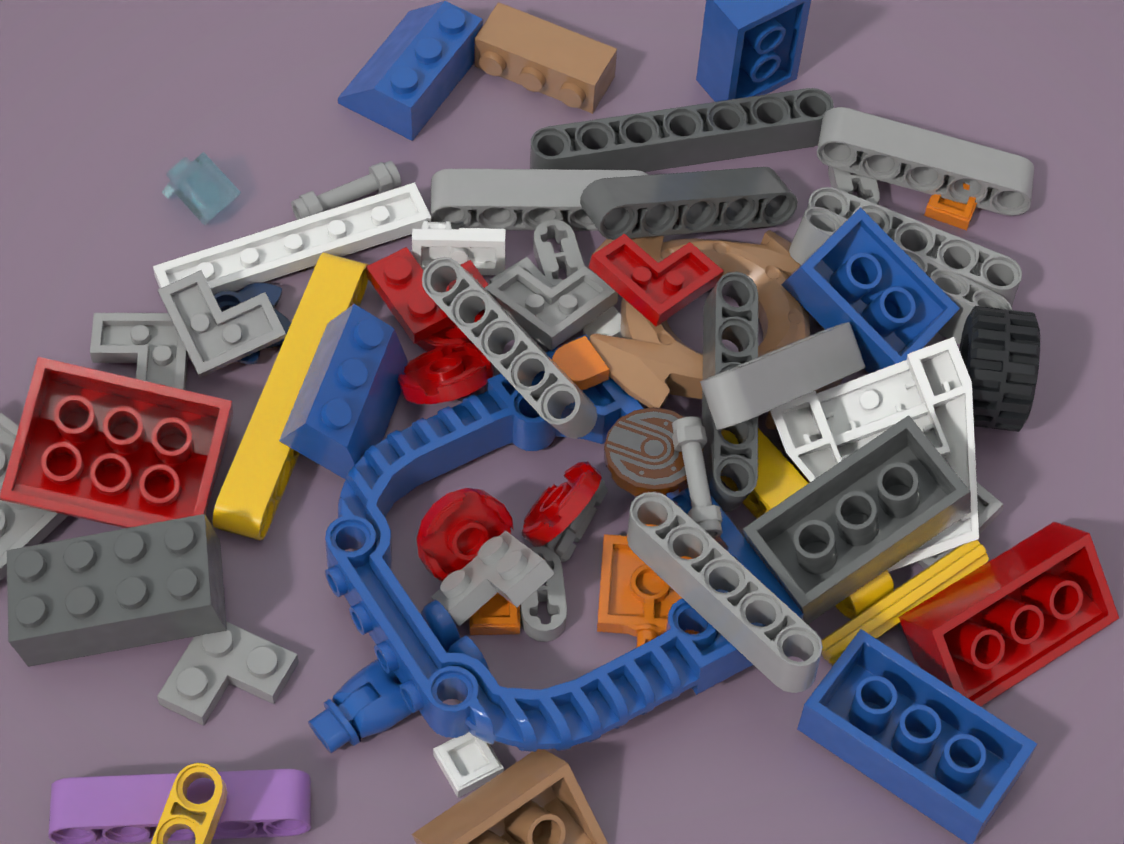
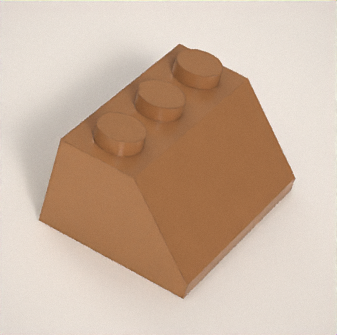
[411,749,608,844]

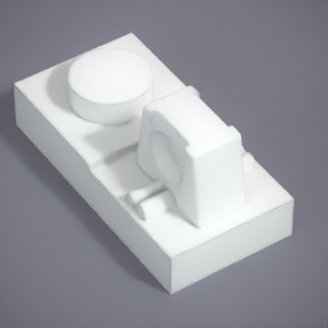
[412,221,506,275]

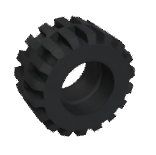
[959,306,1040,432]

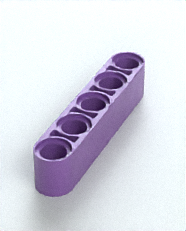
[48,769,311,844]

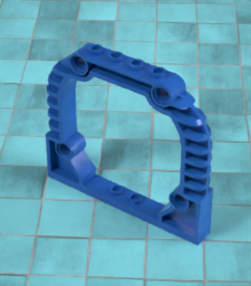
[325,334,804,752]

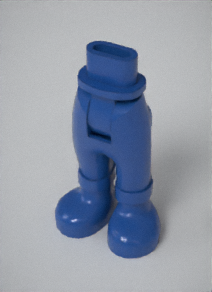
[308,600,489,753]

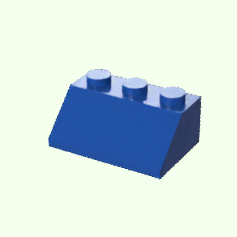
[696,0,811,102]
[338,1,483,141]
[781,207,960,374]
[279,304,408,480]

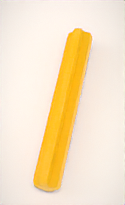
[821,540,989,666]

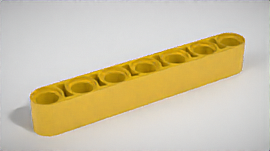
[212,253,369,541]

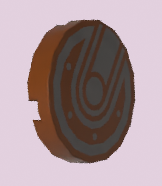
[604,407,704,496]

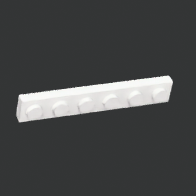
[153,182,431,295]

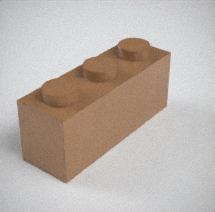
[475,2,617,114]

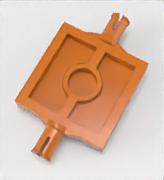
[597,524,698,648]

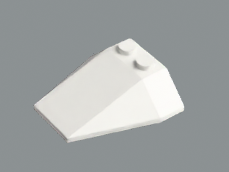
[770,337,979,572]

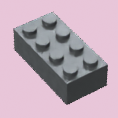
[743,415,971,624]
[6,514,227,667]

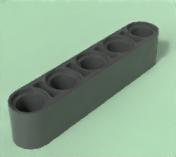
[580,167,798,240]
[702,272,758,512]

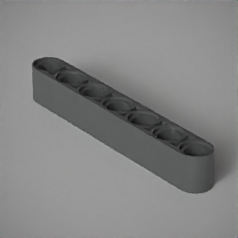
[530,88,834,172]

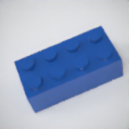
[797,629,1037,844]

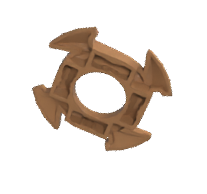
[589,230,843,429]

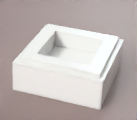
[433,732,504,798]

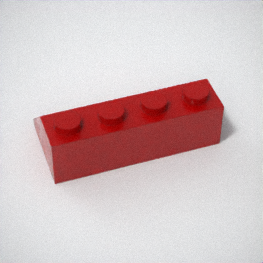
[898,522,1119,707]

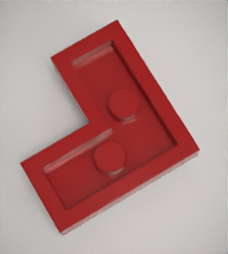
[588,234,724,327]
[366,247,489,344]

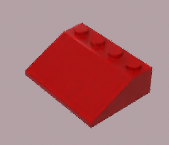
[0,357,233,528]

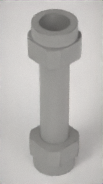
[291,161,401,220]
[672,416,723,538]

